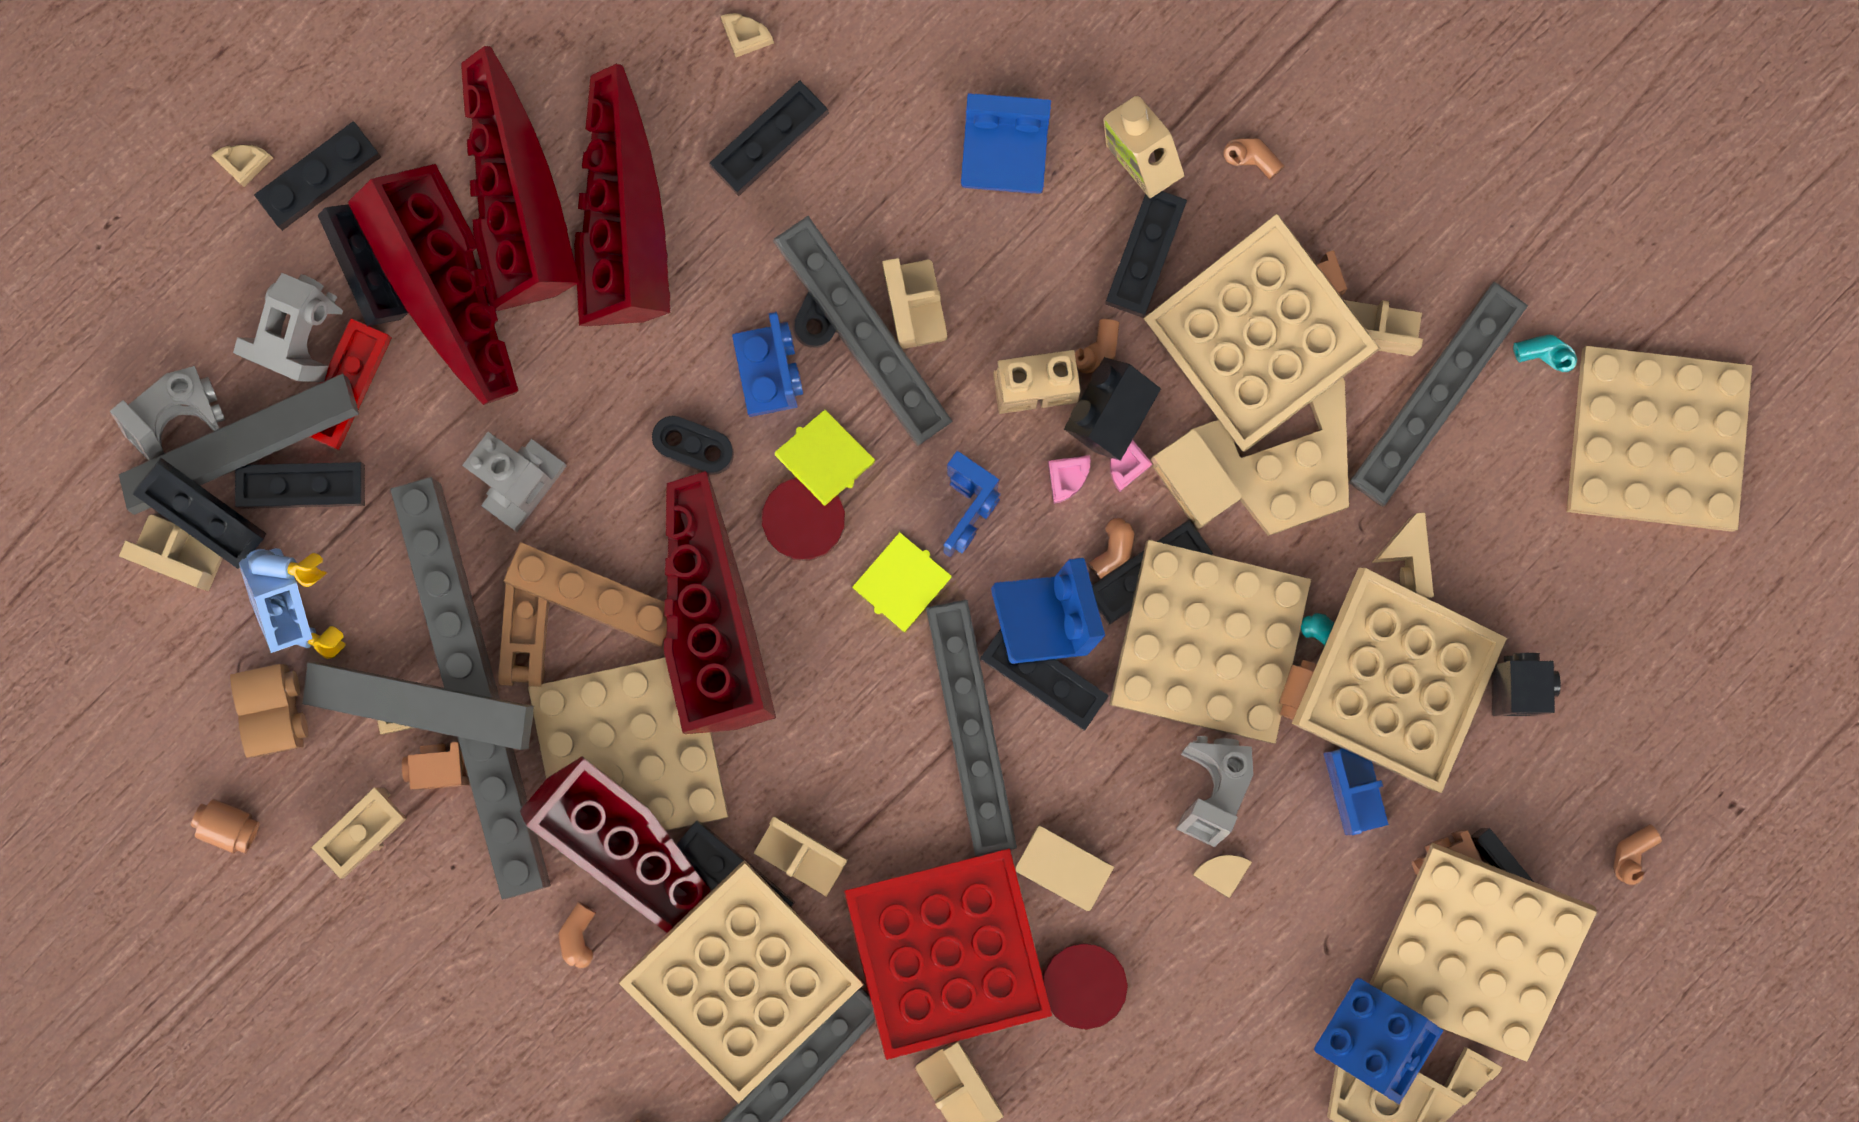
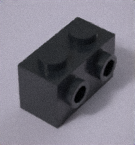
[1064,357,1161,461]
[1491,653,1561,716]

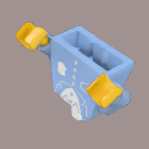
[239,548,346,659]

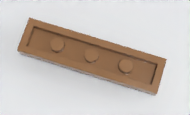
[503,542,667,647]

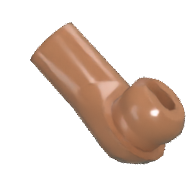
[1075,319,1120,374]
[1089,518,1135,580]
[558,902,596,969]

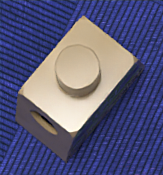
[1103,96,1184,199]

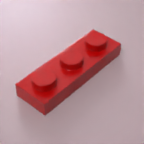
[309,319,392,450]

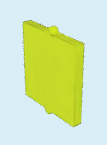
[775,410,875,506]
[852,532,952,633]

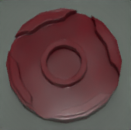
[762,477,845,561]
[1043,943,1128,1030]

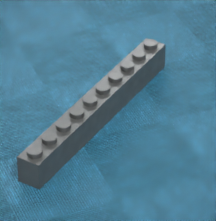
[390,477,551,899]

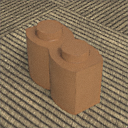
[230,664,308,758]

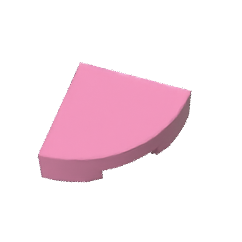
[1110,440,1152,492]
[1048,455,1090,504]

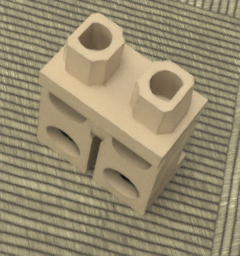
[993,350,1081,414]

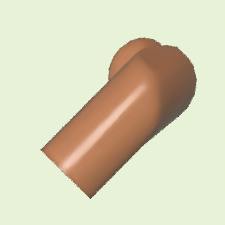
[1223,138,1285,180]
[1613,824,1662,885]

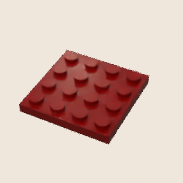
[844,849,1052,1060]

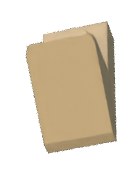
[1372,513,1434,599]

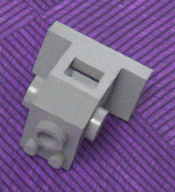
[233,273,343,382]
[110,366,225,461]
[462,432,567,532]
[1176,736,1253,847]

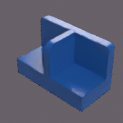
[1323,748,1389,835]

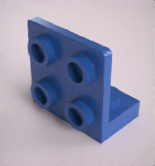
[961,93,1051,194]
[732,312,804,417]
[944,451,1001,558]
[991,558,1105,664]
[1314,978,1444,1105]

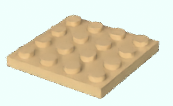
[1144,214,1381,452]
[1567,346,1752,532]
[1109,540,1311,744]
[1292,568,1507,793]
[528,658,729,831]
[1369,843,1597,1062]
[619,860,864,1103]

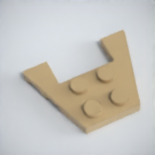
[1189,378,1349,536]
[1327,984,1503,1122]

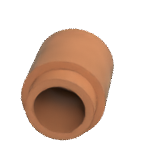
[1279,660,1317,720]
[191,799,260,854]

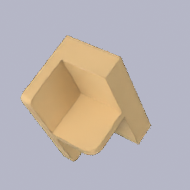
[882,258,947,349]
[1344,300,1423,356]
[1151,430,1242,530]
[119,515,223,591]
[311,787,407,879]
[754,816,849,897]
[1015,825,1114,911]
[916,1041,1004,1122]

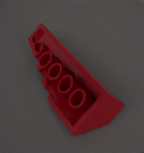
[461,46,579,311]
[574,63,671,327]
[348,164,519,405]
[664,471,776,734]
[520,756,711,933]

